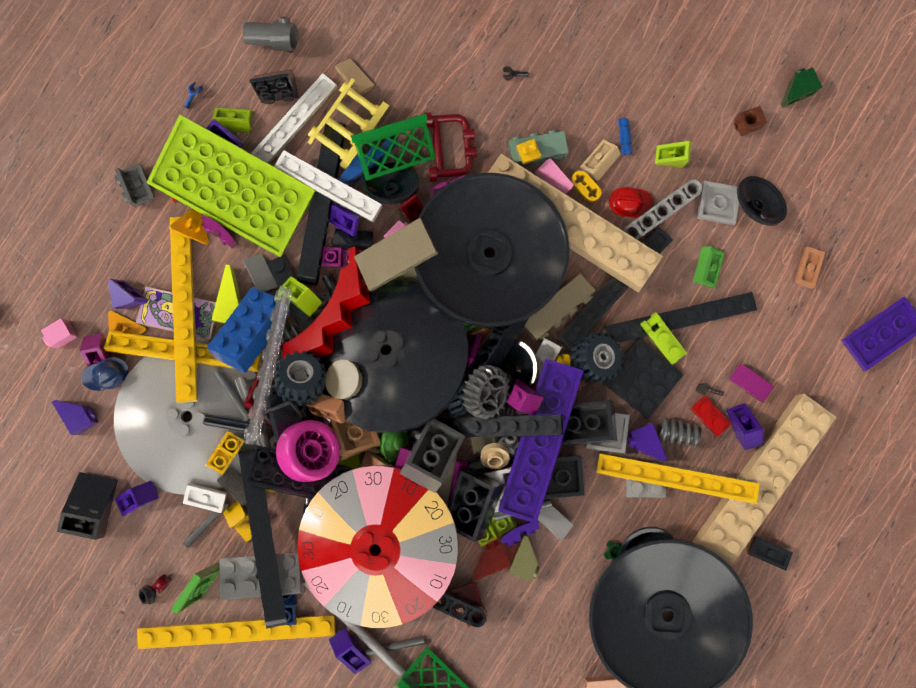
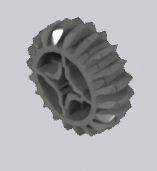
[462,365,511,419]

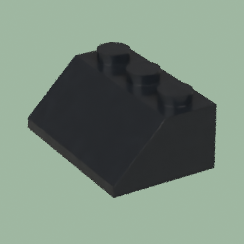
[265,392,311,443]

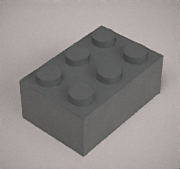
[399,419,465,493]

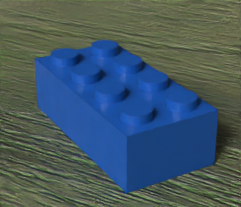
[206,287,290,373]

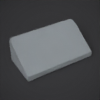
[243,254,278,293]

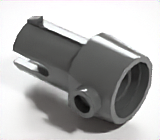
[243,17,298,51]

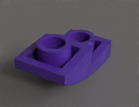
[500,521,539,546]

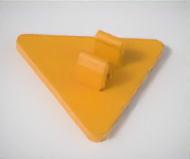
[169,209,209,245]
[108,311,147,335]

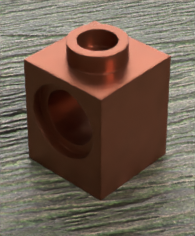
[734,106,767,136]

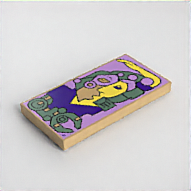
[136,286,216,340]

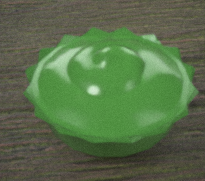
[380,431,409,463]

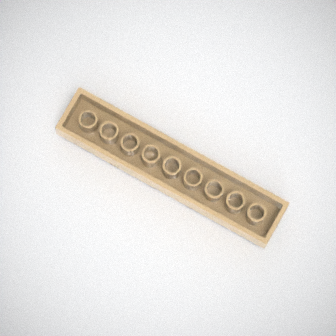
[488,154,663,293]
[692,394,836,567]

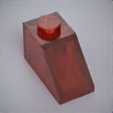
[473,540,511,581]

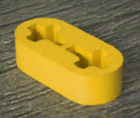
[571,171,601,203]

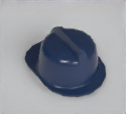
[81,357,128,391]

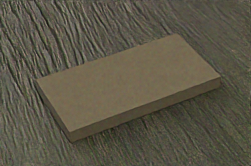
[354,218,438,291]

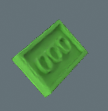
[171,563,220,614]

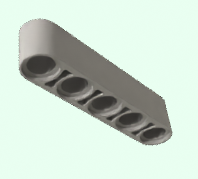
[622,180,702,240]

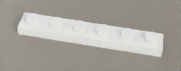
[251,73,338,164]
[274,150,383,222]

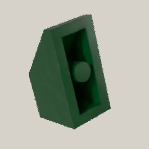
[781,67,822,108]

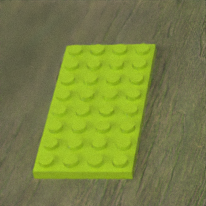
[147,114,316,257]

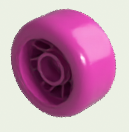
[276,420,340,482]

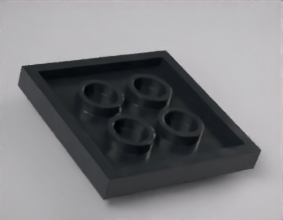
[602,339,684,419]

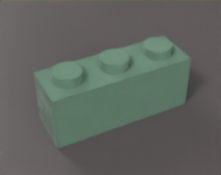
[508,130,569,166]

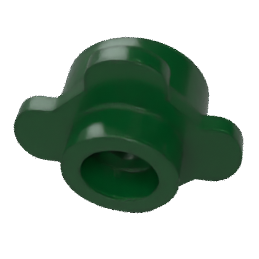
[604,540,622,560]

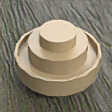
[481,443,509,469]

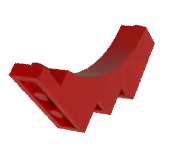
[282,246,370,358]

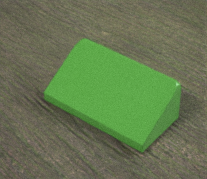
[693,246,725,288]

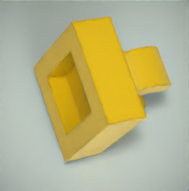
[516,139,541,165]

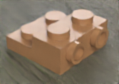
[329,420,381,461]

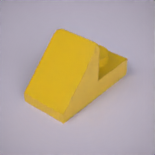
[223,499,252,543]

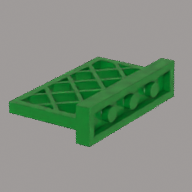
[351,114,435,180]
[393,647,469,688]

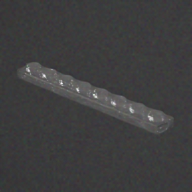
[244,286,292,445]

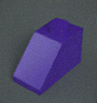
[52,400,99,435]
[727,403,763,450]
[627,423,667,461]
[115,481,159,517]
[329,628,371,674]

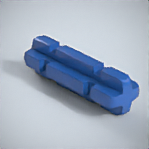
[618,118,632,155]

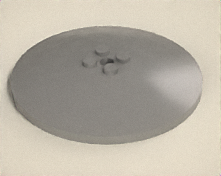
[114,340,269,495]

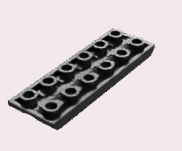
[246,445,355,500]

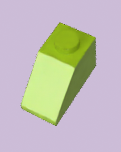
[278,277,322,316]

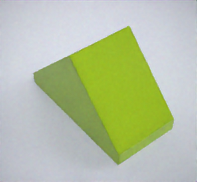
[655,141,691,168]

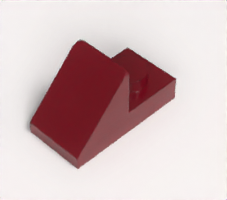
[399,194,424,223]

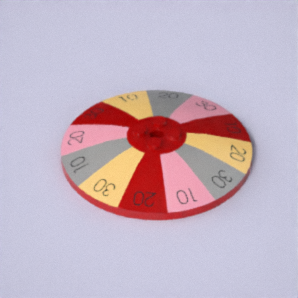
[298,465,458,628]

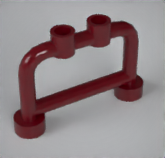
[423,112,477,182]

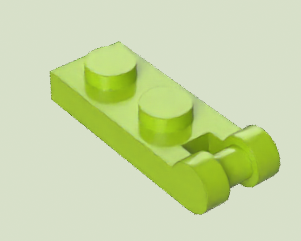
[640,312,687,365]

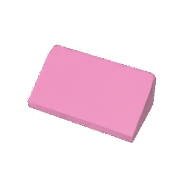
[534,158,574,194]

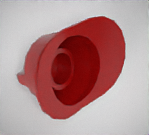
[609,187,654,219]

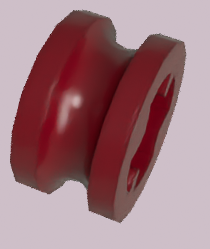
[152,574,172,594]

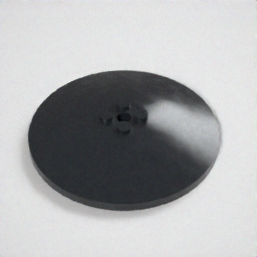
[414,173,570,327]
[320,280,469,433]
[589,538,753,688]

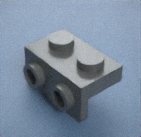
[115,163,156,207]

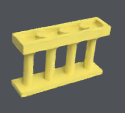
[308,78,389,169]

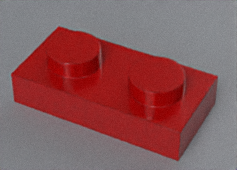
[689,396,731,437]

